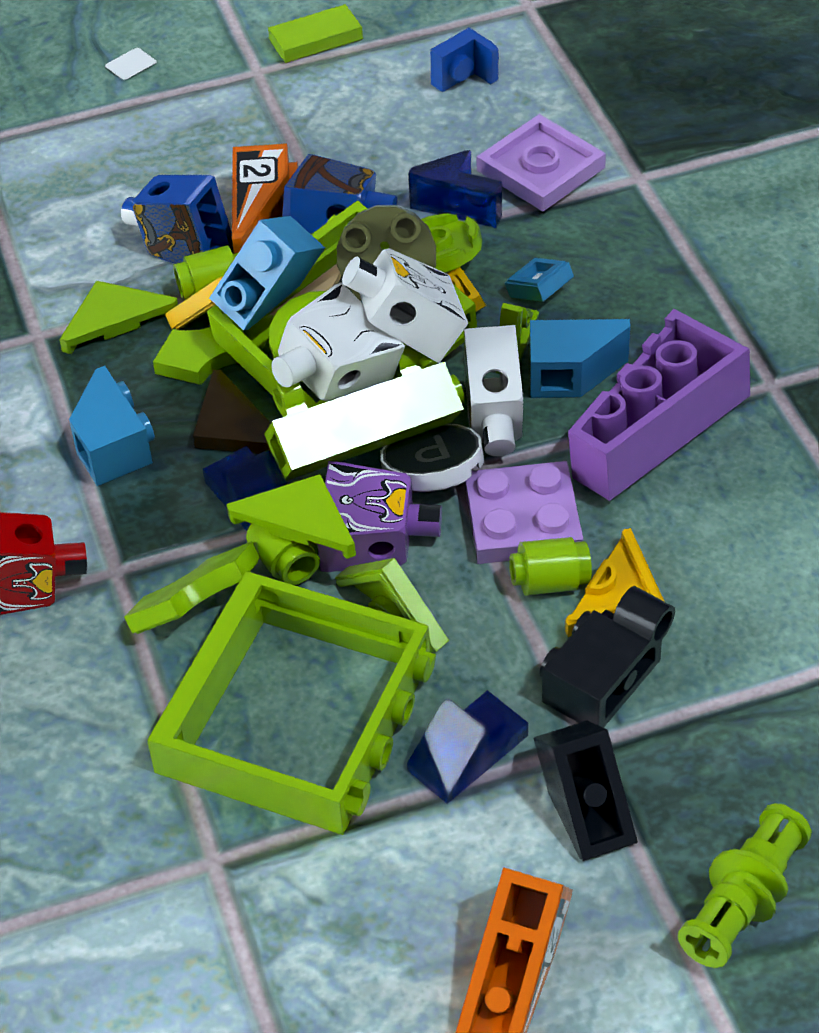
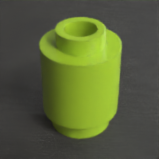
[173,245,238,301]
[246,523,320,585]
[509,537,592,596]

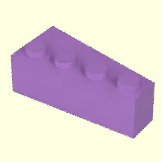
[568,308,750,501]

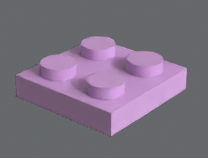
[476,114,606,212]
[464,461,583,564]

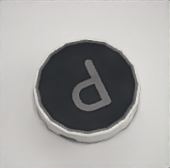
[380,424,484,492]

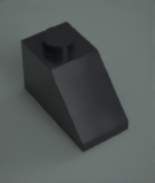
[533,720,638,861]

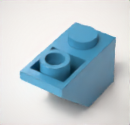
[209,216,325,330]
[530,319,630,398]
[69,366,155,486]

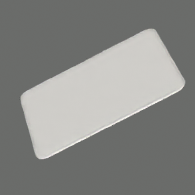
[105,48,157,80]

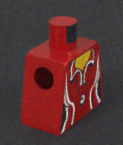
[0,512,87,615]

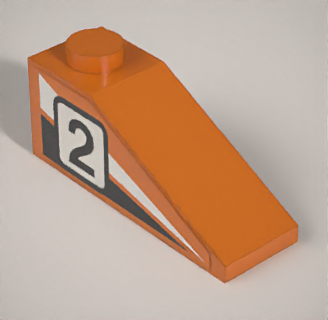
[232,144,298,253]
[455,867,573,1033]

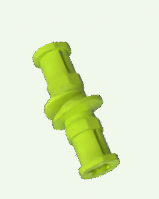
[678,803,812,968]

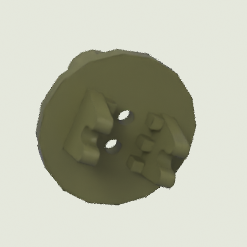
[337,205,436,301]

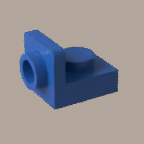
[430,27,499,92]

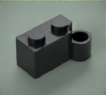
[540,586,675,728]

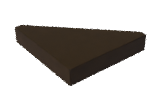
[193,369,272,455]

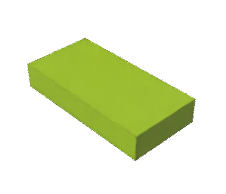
[268,4,363,63]

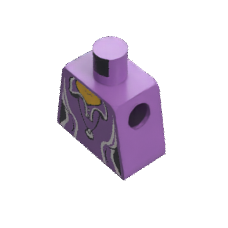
[318,461,442,572]

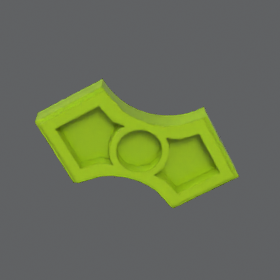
[153,314,274,385]
[124,542,260,634]

